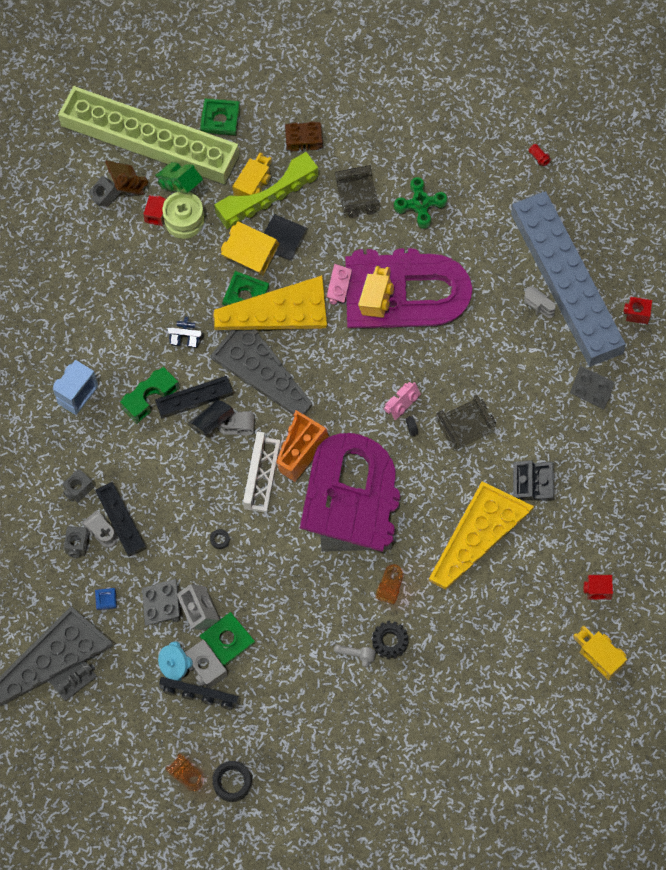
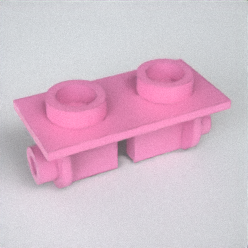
[326,264,352,304]
[384,382,421,420]

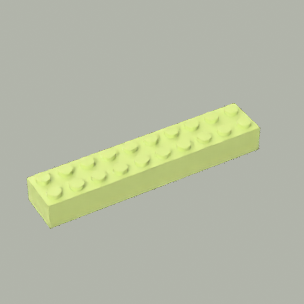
[58,86,239,184]

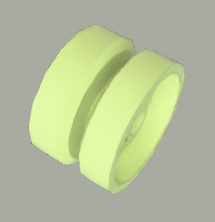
[162,192,205,239]

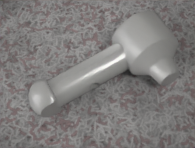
[334,644,376,667]

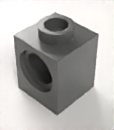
[89,176,121,207]
[62,469,94,503]
[64,526,89,558]

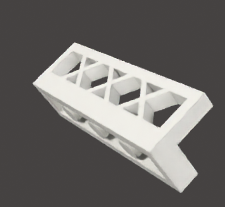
[243,432,280,513]

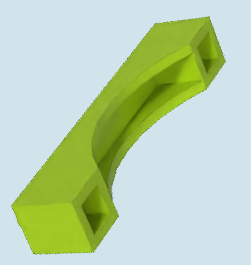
[214,152,318,229]

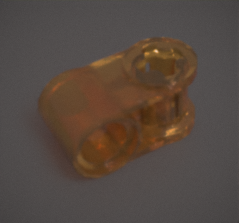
[375,564,403,605]
[165,753,203,792]

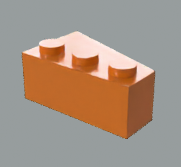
[276,410,329,482]

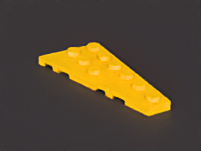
[213,275,327,330]
[429,481,534,590]

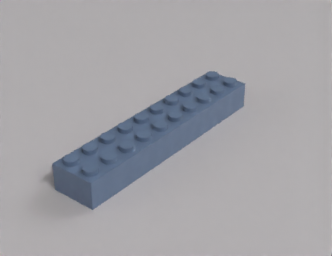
[511,191,626,367]

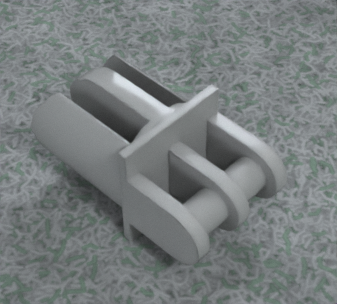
[524,286,556,318]

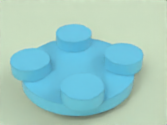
[158,641,193,681]

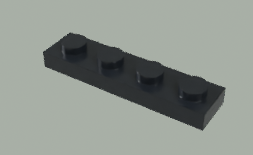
[155,375,233,419]
[95,482,146,557]
[159,677,240,710]

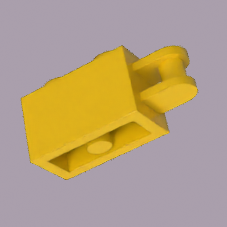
[232,153,272,196]
[358,266,394,318]
[573,626,627,681]

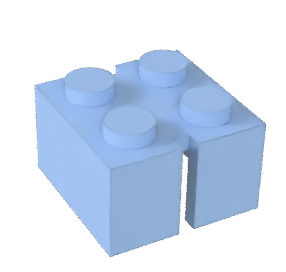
[53,360,98,415]

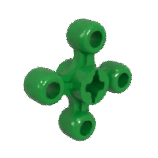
[394,177,448,229]

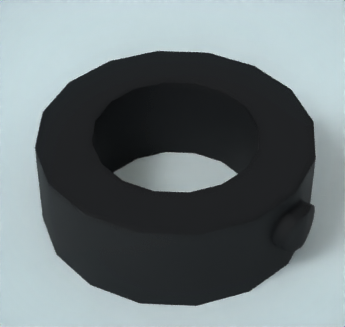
[406,416,418,436]
[210,529,230,549]

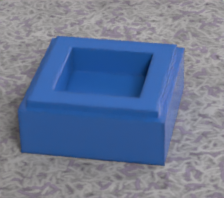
[95,588,117,610]

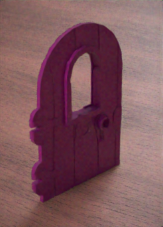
[345,248,472,328]
[299,433,400,552]

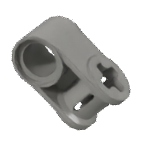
[218,411,254,435]
[82,510,117,548]

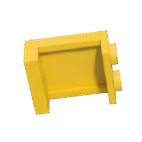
[221,221,280,276]

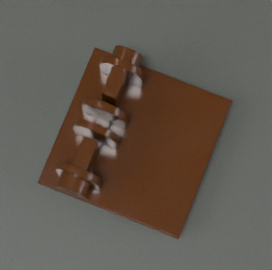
[285,121,322,152]
[105,160,149,195]

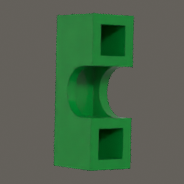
[155,162,203,193]
[120,366,180,424]

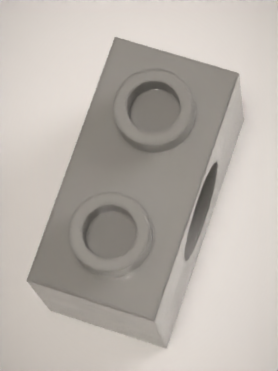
[177,584,219,630]
[184,639,227,689]

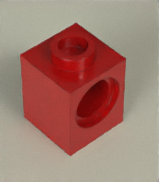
[143,195,166,226]
[623,296,653,325]
[583,575,613,600]

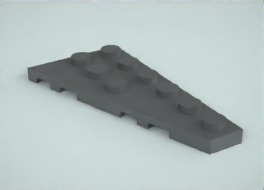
[210,330,312,415]
[0,606,114,706]

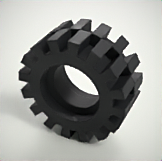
[372,621,408,660]

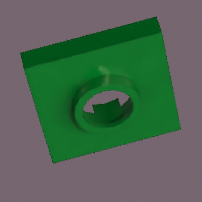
[200,98,240,135]
[222,271,269,306]
[199,612,255,667]

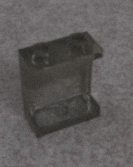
[335,165,380,218]
[436,395,496,452]

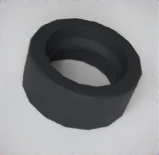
[212,761,252,802]

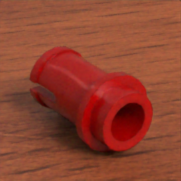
[528,144,551,167]

